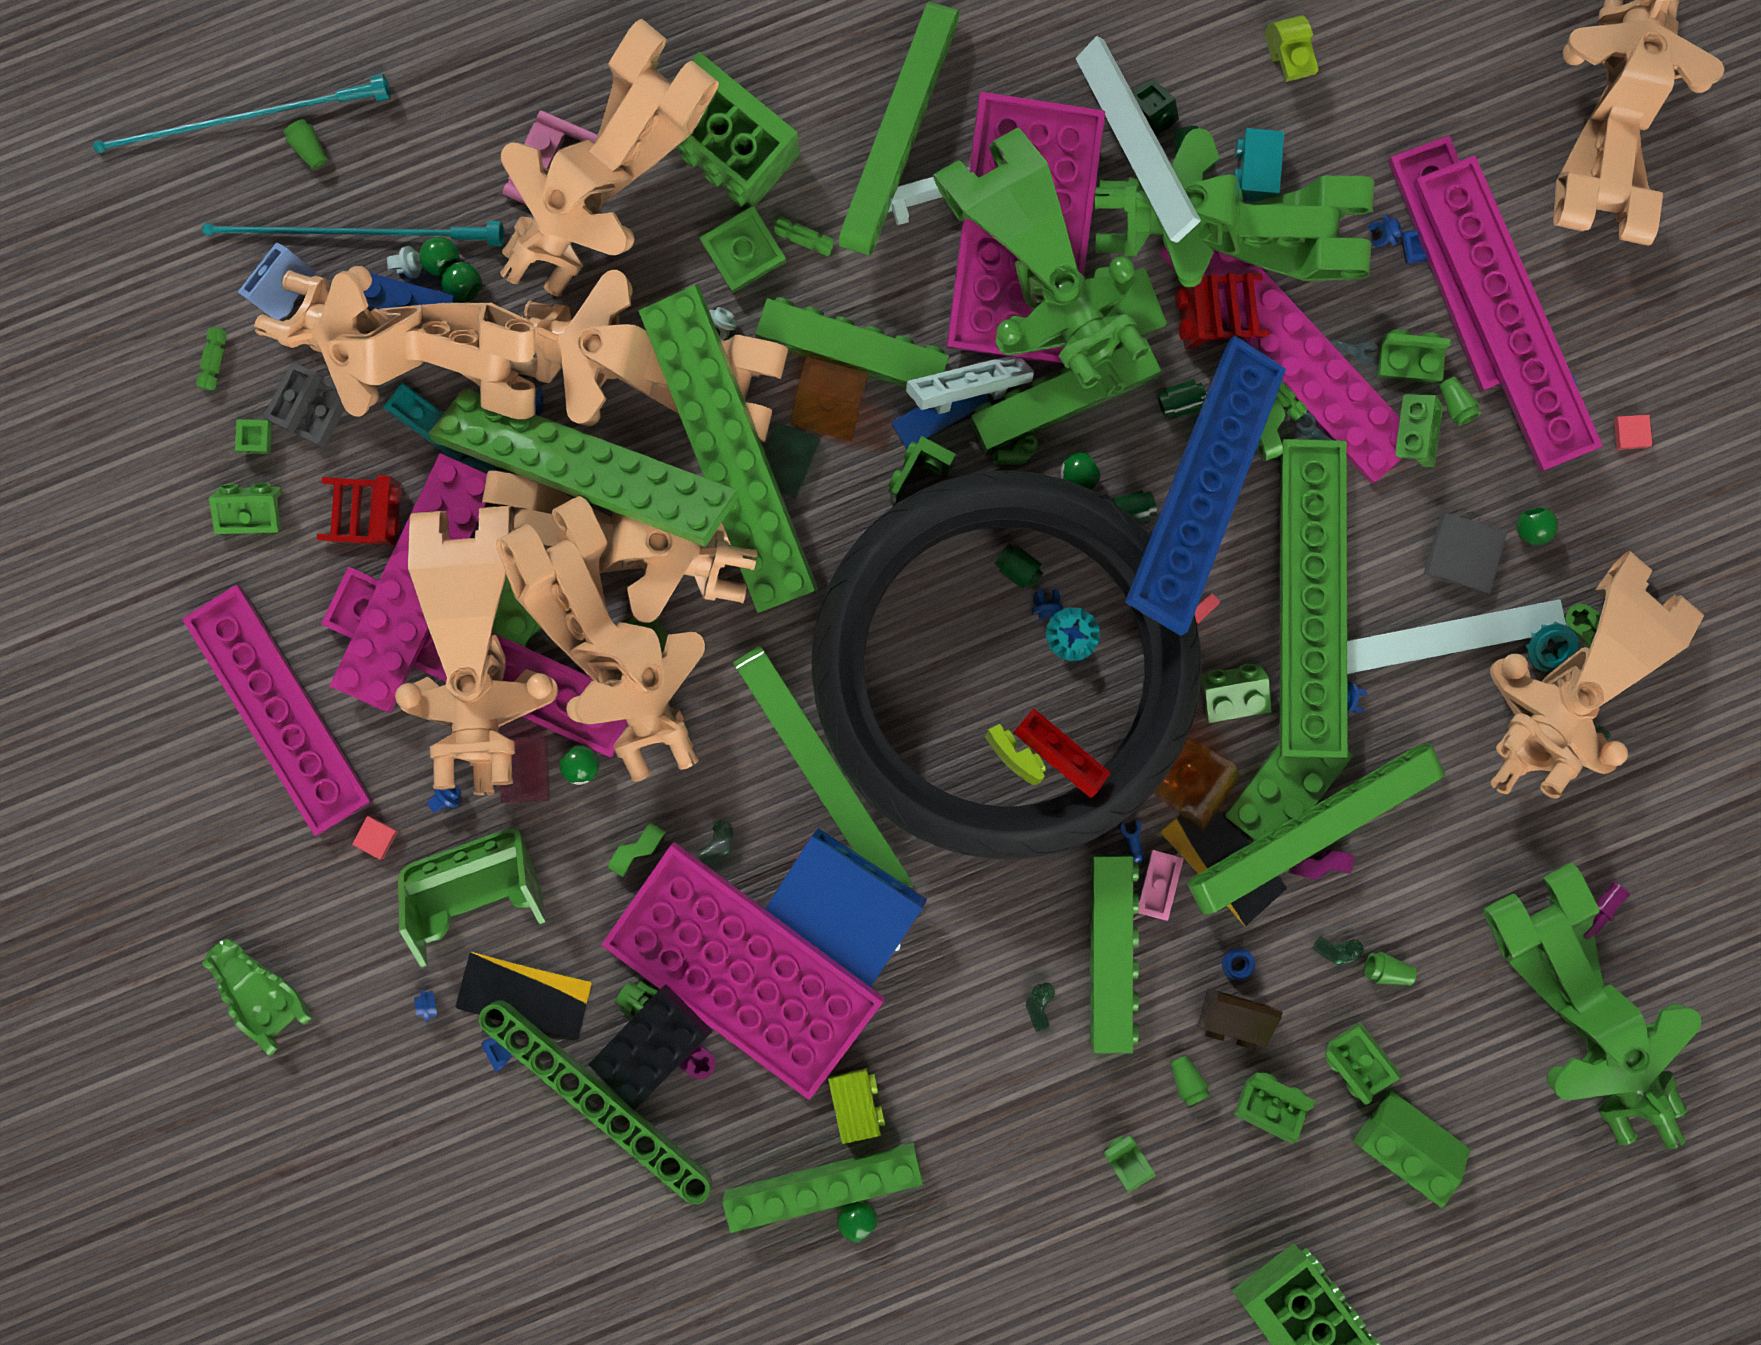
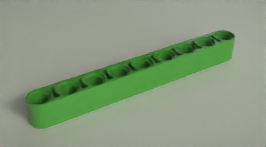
[839,2,960,256]
[733,645,914,888]
[1187,743,1445,915]
[479,1000,712,1204]

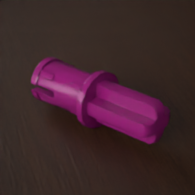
[1583,882,1630,940]

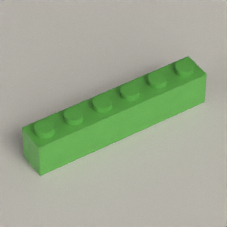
[755,297,949,389]
[970,337,1161,455]
[1090,853,1139,1053]
[722,1143,923,1233]

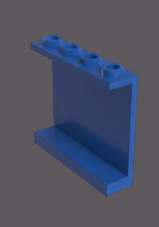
[765,828,927,987]

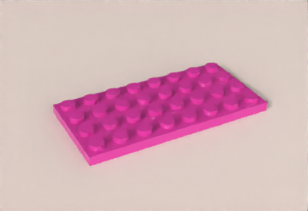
[946,91,1105,365]
[601,842,885,1100]

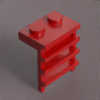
[1175,272,1269,349]
[317,475,402,546]

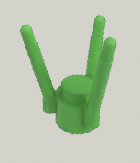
[615,981,659,1019]

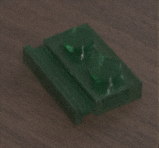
[765,422,821,499]

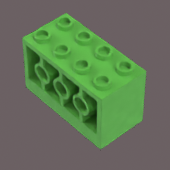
[676,52,800,208]
[1232,1243,1381,1345]

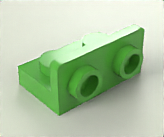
[1377,330,1451,384]
[1395,394,1443,467]
[209,483,282,534]

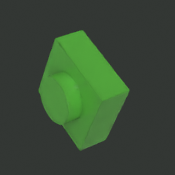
[235,419,272,454]

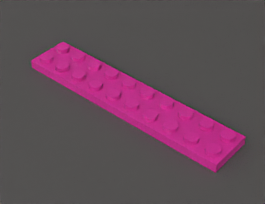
[1413,155,1603,472]
[1159,247,1402,485]
[321,566,628,758]

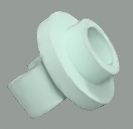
[387,246,422,279]
[709,307,737,341]

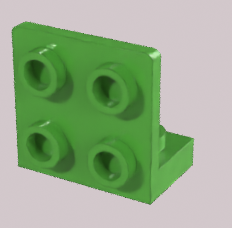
[1108,268,1167,345]
[888,436,956,505]

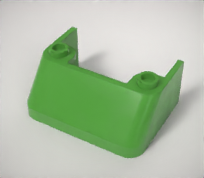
[398,828,545,967]

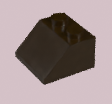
[1197,988,1283,1050]

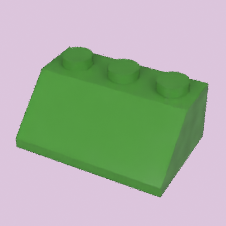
[1352,1089,1470,1208]

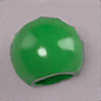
[419,236,460,277]
[441,262,482,303]
[1061,452,1101,490]
[1516,507,1558,546]
[559,744,599,785]
[837,1201,878,1243]

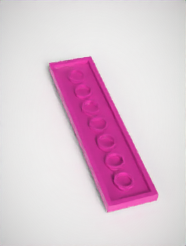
[1388,135,1501,392]
[329,453,490,713]
[182,585,373,836]

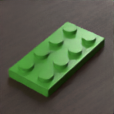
[1223,743,1354,841]

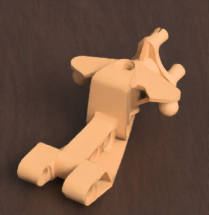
[1553,0,1724,246]
[500,19,719,297]
[254,266,535,419]
[510,270,789,442]
[482,471,757,623]
[496,496,705,782]
[395,506,558,795]
[1490,551,1704,798]

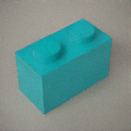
[1233,128,1284,202]

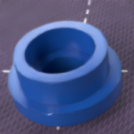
[1222,948,1255,981]
[414,989,437,1022]

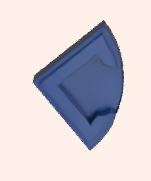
[481,1036,515,1072]

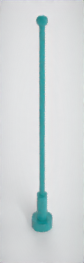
[93,74,391,153]
[202,221,504,247]

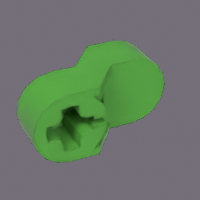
[1257,396,1285,461]
[1565,604,1601,649]
[607,823,667,878]

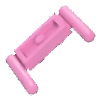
[502,110,597,205]

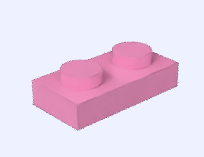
[1138,850,1184,921]

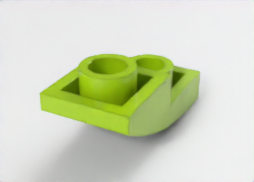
[985,724,1046,786]

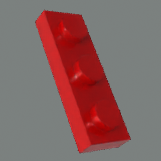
[1013,708,1111,798]

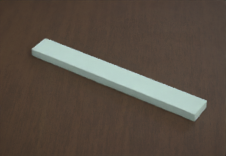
[1075,36,1201,243]
[1347,599,1566,674]

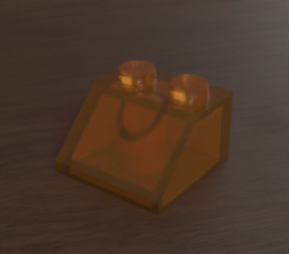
[791,356,868,442]
[1154,737,1240,829]

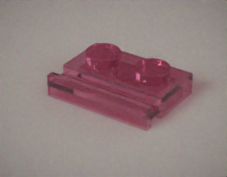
[500,736,550,803]

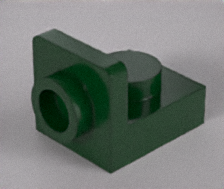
[1132,78,1179,136]

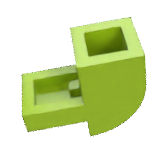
[1264,15,1319,82]

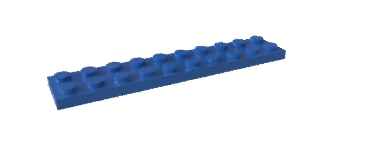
[1125,336,1286,636]

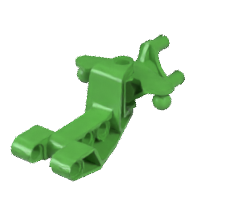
[933,128,1151,397]
[1095,128,1375,288]
[1483,862,1701,1149]

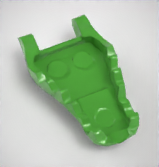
[202,939,312,1056]

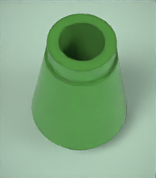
[283,119,328,170]
[1439,377,1481,426]
[1364,952,1417,986]
[1169,1055,1210,1107]

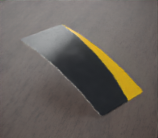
[1161,795,1287,926]
[456,952,592,1039]

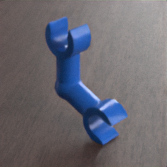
[1120,819,1144,864]

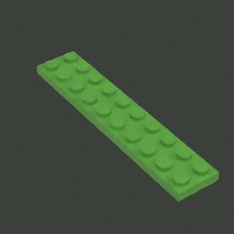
[638,285,818,613]
[429,388,738,547]
[1280,439,1348,759]

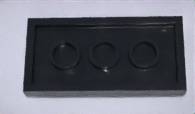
[588,984,713,1110]

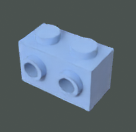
[238,242,317,320]

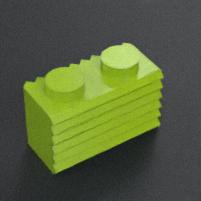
[828,1067,886,1144]

